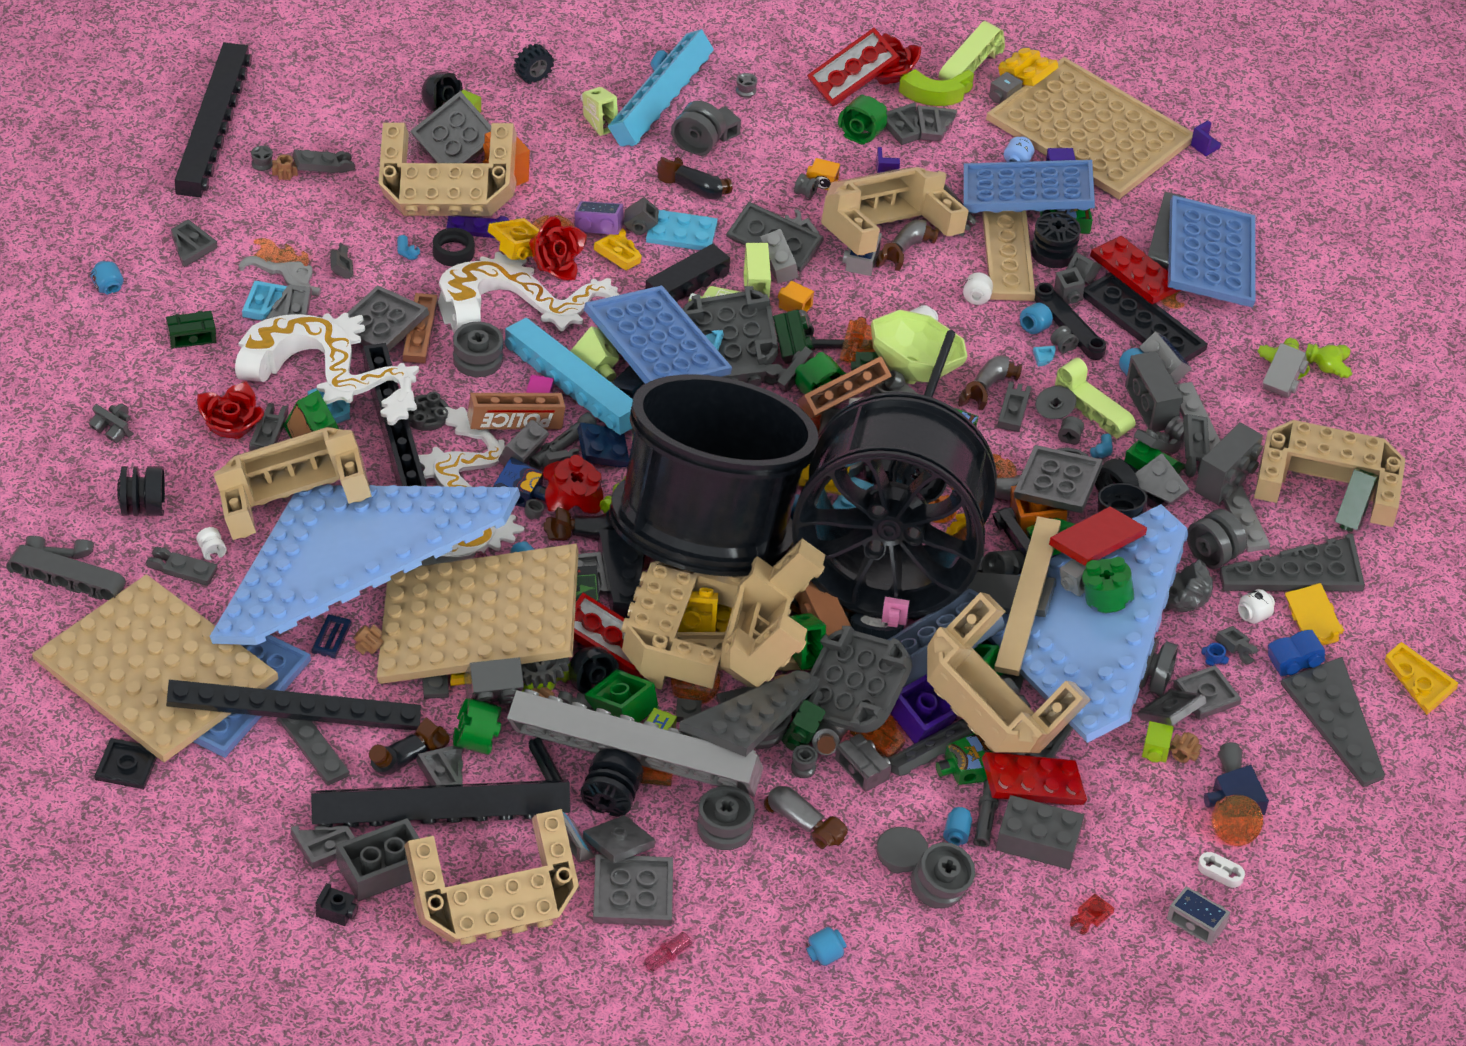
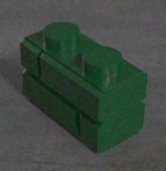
[773,310,814,364]
[166,311,217,349]
[781,700,826,751]

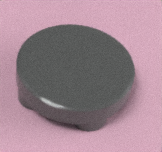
[408,392,449,431]
[876,827,928,874]

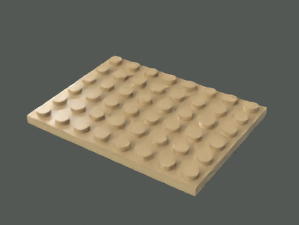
[986,57,1193,199]
[377,544,579,684]
[32,574,278,763]

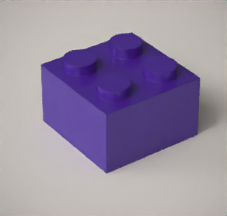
[890,674,958,744]

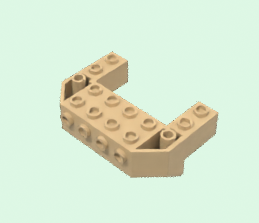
[378,123,517,216]
[821,167,969,255]
[1254,420,1406,527]
[214,427,372,540]
[720,539,825,688]
[621,561,747,690]
[927,592,1091,753]
[404,809,579,945]

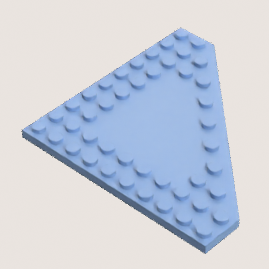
[210,484,520,645]
[987,504,1188,743]

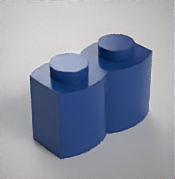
[1268,630,1325,676]

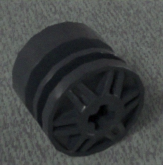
[1031,212,1081,268]
[888,460,947,503]
[117,466,165,516]
[1097,483,1147,519]
[580,749,644,817]

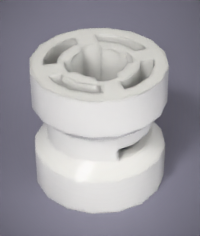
[196,527,227,561]

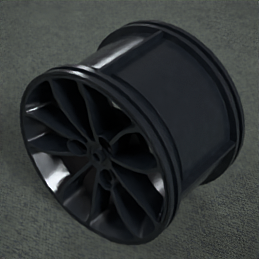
[609,374,819,576]
[792,392,997,619]

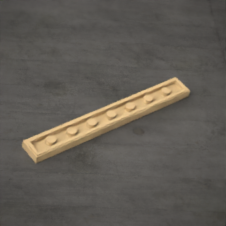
[995,516,1061,676]

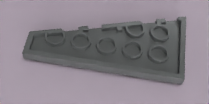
[1219,533,1365,592]
[1281,657,1385,787]
[679,670,820,757]

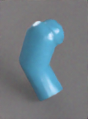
[650,50,668,71]
[397,235,420,260]
[1090,434,1113,459]

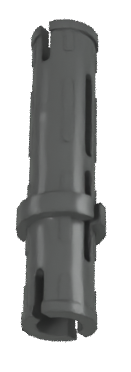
[529,422,580,470]
[973,780,999,847]

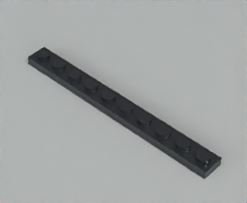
[166,679,421,730]

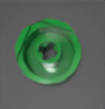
[838,95,887,145]
[795,352,846,395]
[1082,557,1134,613]
[453,698,501,755]

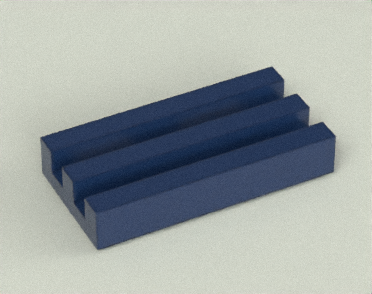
[312,614,352,659]

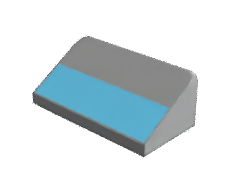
[562,811,595,863]

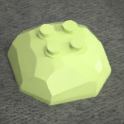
[871,310,968,384]

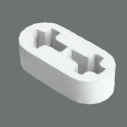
[1198,852,1245,888]

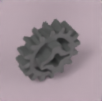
[521,658,570,688]

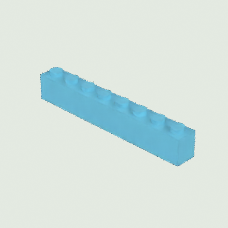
[607,29,714,147]
[505,317,633,435]

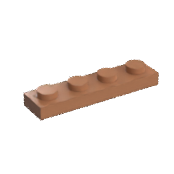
[403,293,438,364]

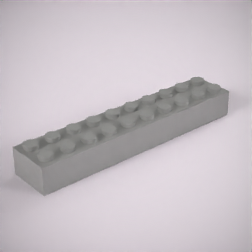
[507,689,763,796]

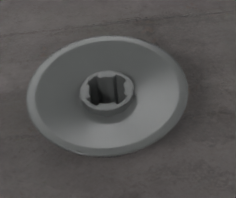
[1035,386,1076,419]

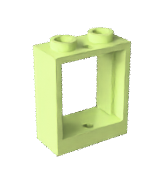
[743,243,771,297]

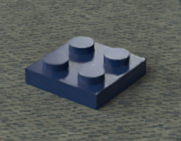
[577,422,629,468]

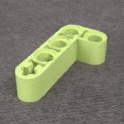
[938,21,1005,80]
[1055,358,1136,439]

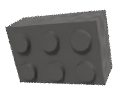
[1125,351,1183,432]
[1194,422,1263,505]
[464,657,524,706]
[996,795,1084,870]
[336,818,420,901]

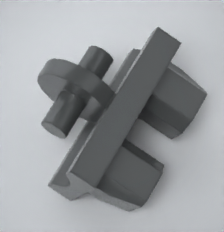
[88,403,134,444]

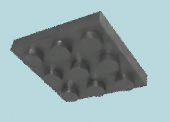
[411,91,491,163]
[347,285,429,352]
[1014,445,1102,513]
[593,854,673,926]

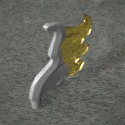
[238,238,321,297]

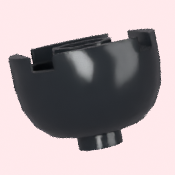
[421,72,463,112]
[568,646,619,694]

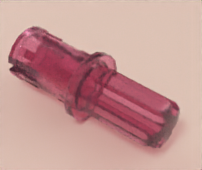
[644,932,692,972]

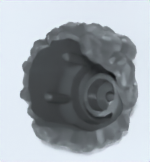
[1165,559,1213,613]

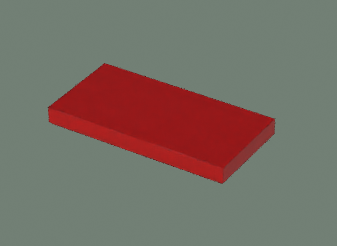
[1049,506,1147,566]

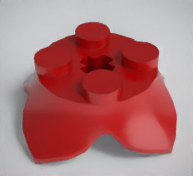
[875,33,922,85]
[529,216,587,281]
[197,381,264,439]
[543,455,604,514]

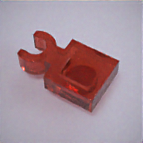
[1070,894,1115,935]

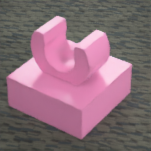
[882,597,909,628]

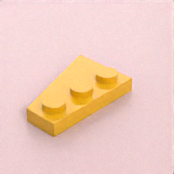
[1385,642,1458,715]

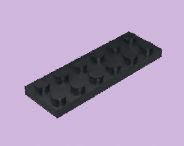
[1083,272,1208,362]

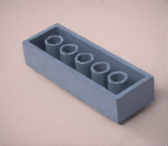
[888,588,1005,687]

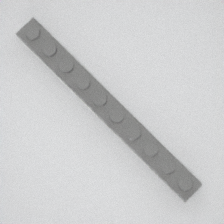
[1175,382,1270,552]

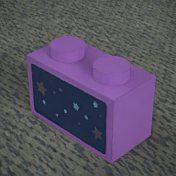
[574,201,624,235]

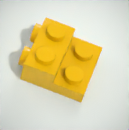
[998,48,1059,86]
[487,218,539,260]
[678,587,718,632]

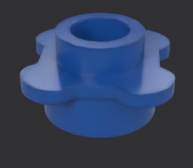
[1201,643,1229,666]

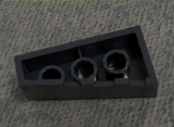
[598,529,645,618]

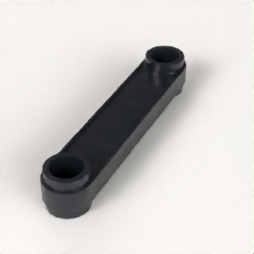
[1034,282,1106,360]
[992,507,1030,561]

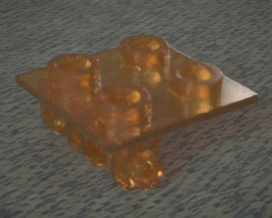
[839,317,875,363]

